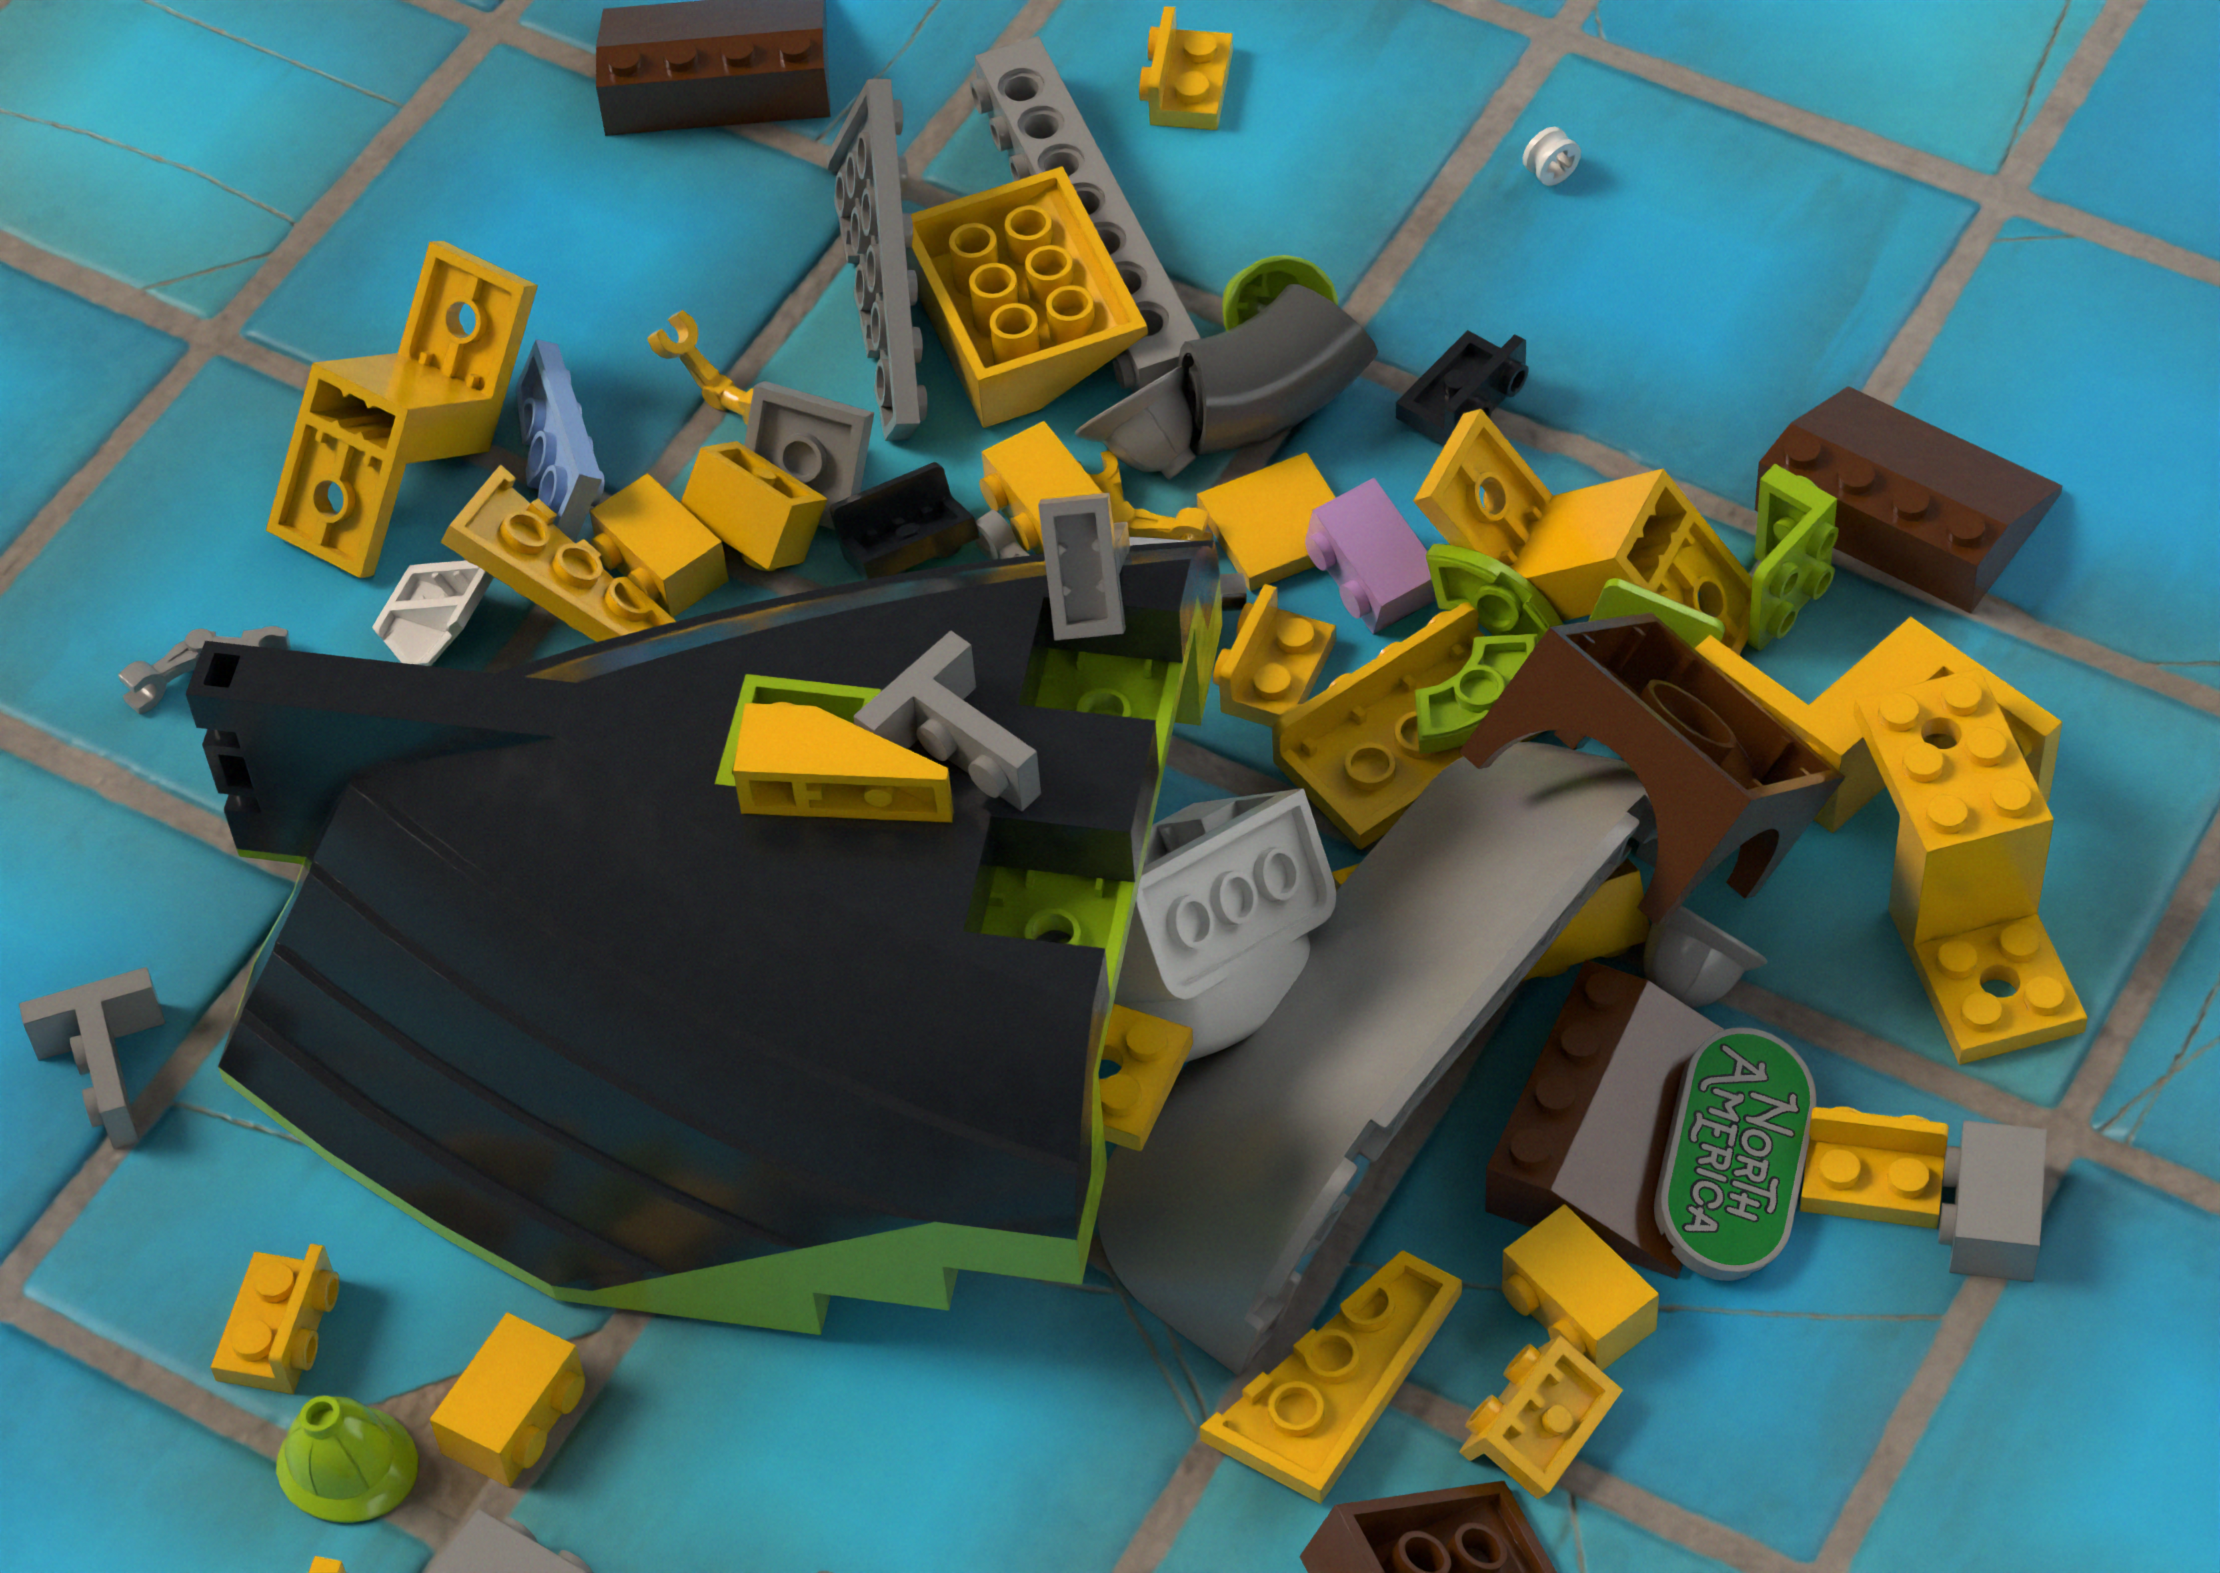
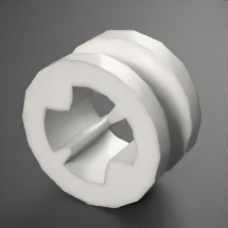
[1523,126,1581,186]

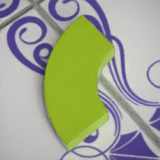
[1425,544,1564,642]
[1415,634,1538,754]

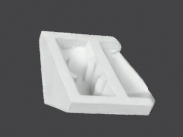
[372,560,494,666]

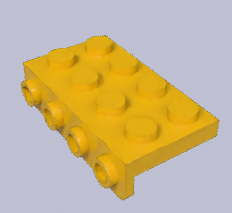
[1272,602,1544,850]

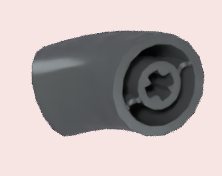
[1178,284,1378,456]

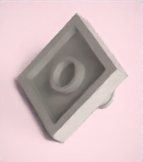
[744,381,874,530]

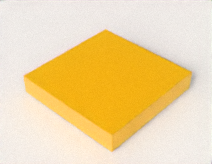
[1197,452,1336,592]

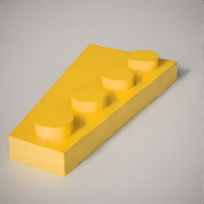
[441,464,676,642]
[1199,1250,1462,1504]

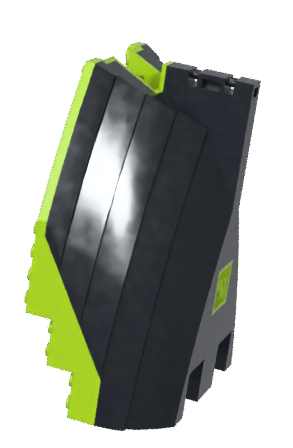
[186,540,1222,1335]

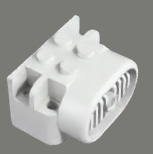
[1056,788,1336,1062]

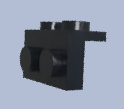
[1396,330,1529,446]
[829,462,980,580]

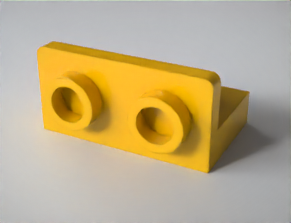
[1139,6,1233,130]
[1213,584,1336,728]
[1800,1106,1949,1229]
[210,1244,340,1394]
[1459,1335,1623,1500]

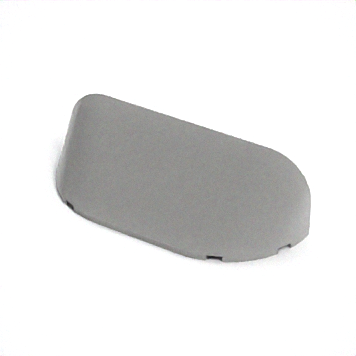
[1097,742,1658,1377]

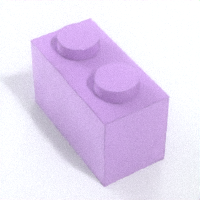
[1305,478,1436,634]

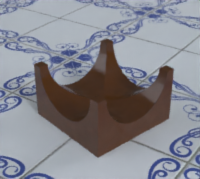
[1459,612,1845,925]

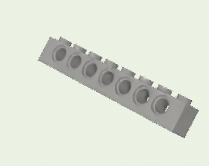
[970,36,1201,393]

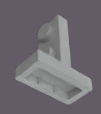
[1038,493,1130,640]
[853,631,1041,811]
[19,967,166,1149]

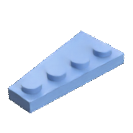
[516,339,605,543]

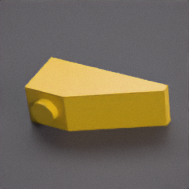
[733,702,954,823]

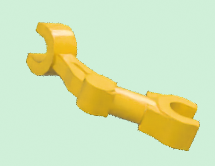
[647,310,754,425]
[1078,450,1213,541]

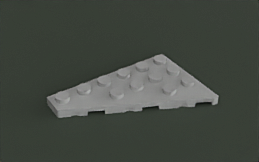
[826,79,927,441]

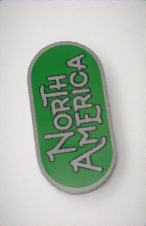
[1654,1027,1816,1281]

